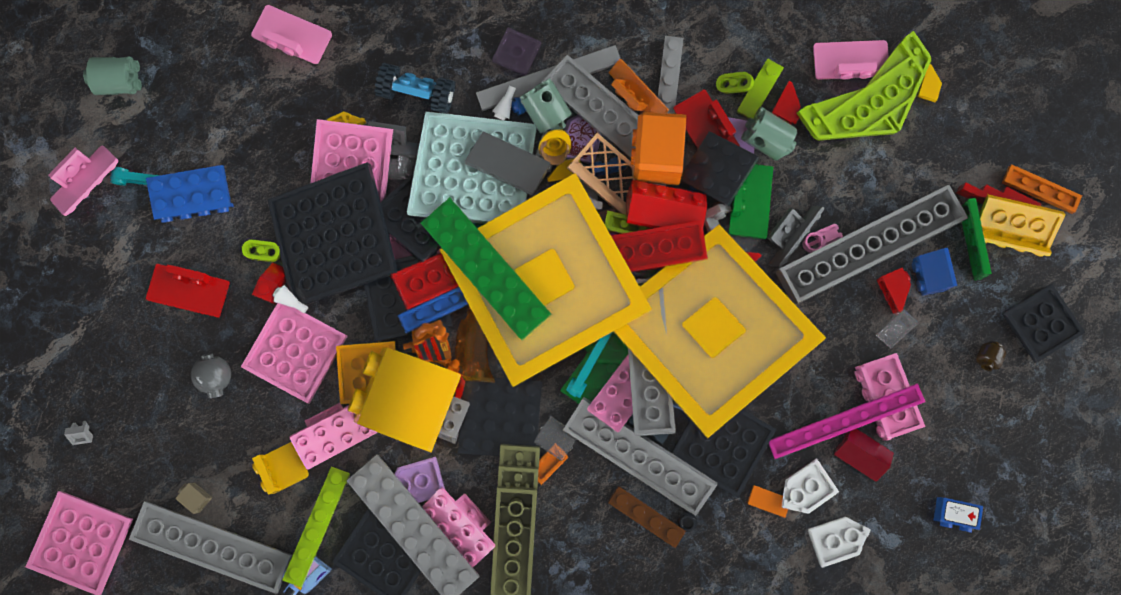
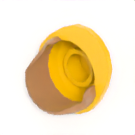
[538,130,571,165]

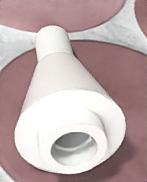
[492,85,516,120]
[273,285,308,313]

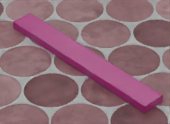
[769,383,926,459]

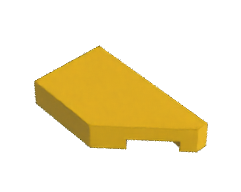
[917,64,942,102]
[327,111,366,125]
[547,158,581,182]

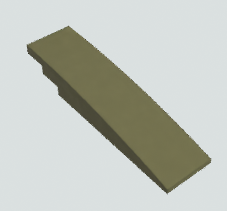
[491,444,540,595]

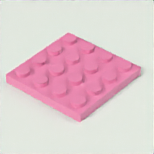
[311,119,393,203]
[241,303,348,404]
[26,491,133,595]

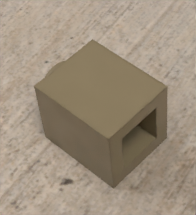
[175,483,213,514]

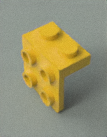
[252,442,309,494]

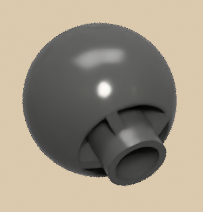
[191,353,231,398]

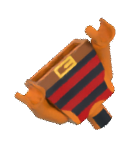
[403,320,460,373]

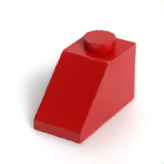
[772,81,801,125]
[252,263,286,305]
[877,267,911,314]

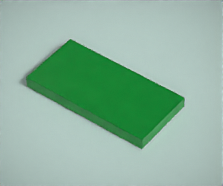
[961,198,992,281]

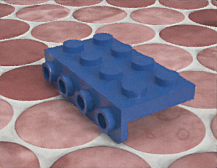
[146,165,234,223]

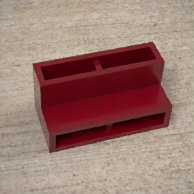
[834,428,894,482]

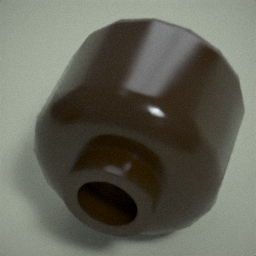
[976,341,1006,371]

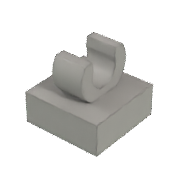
[64,421,93,445]

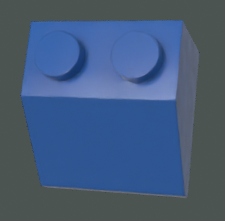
[912,248,957,296]

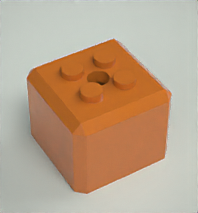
[630,112,686,185]

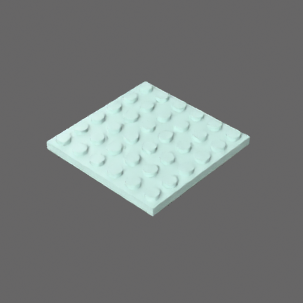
[407,112,537,224]

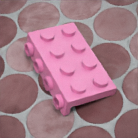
[855,353,925,441]

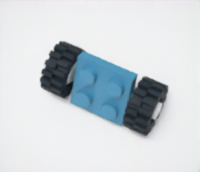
[375,63,455,114]

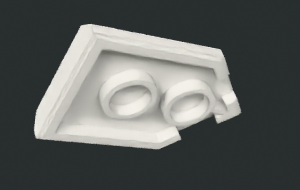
[781,459,839,514]
[808,517,871,567]

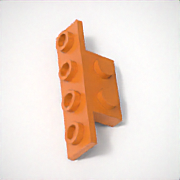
[609,59,669,113]

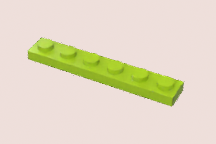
[282,466,350,588]

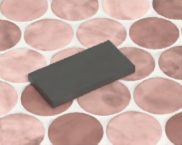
[465,131,551,196]

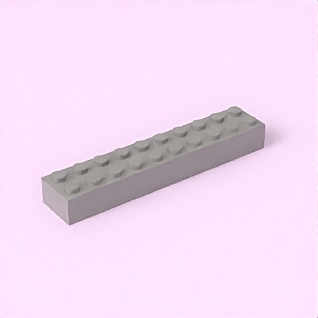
[775,185,968,305]

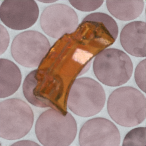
[455,306,495,383]

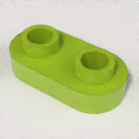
[716,72,754,94]
[242,240,281,262]

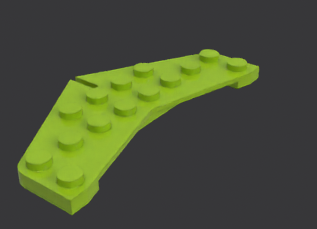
[797,31,931,140]

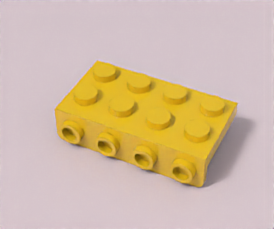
[979,194,1065,256]

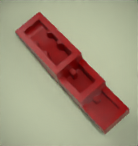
[956,182,1042,206]

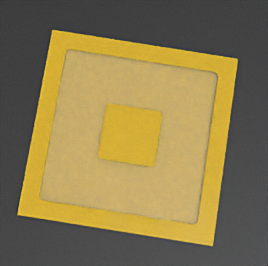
[440,173,652,387]
[614,224,826,438]

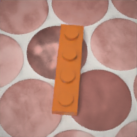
[1002,164,1082,214]

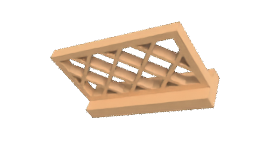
[567,133,653,215]

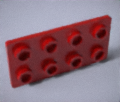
[673,89,740,150]
[146,264,230,318]

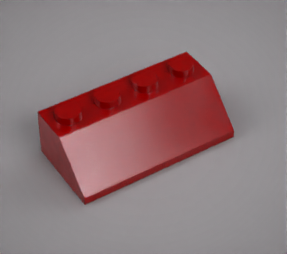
[626,180,707,228]

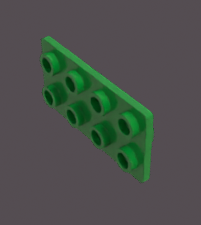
[729,164,773,239]

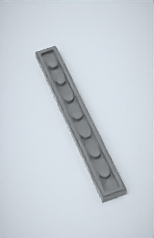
[476,45,621,112]

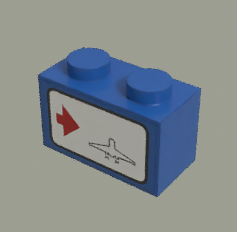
[933,497,983,533]

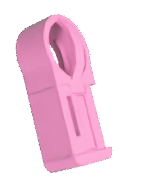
[802,224,843,253]

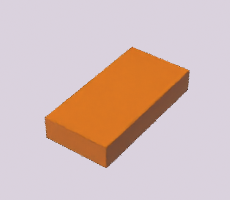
[538,444,568,485]
[747,485,788,518]

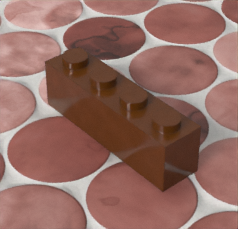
[607,486,686,548]

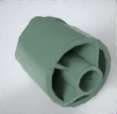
[83,56,142,95]
[519,78,572,133]
[741,106,797,161]

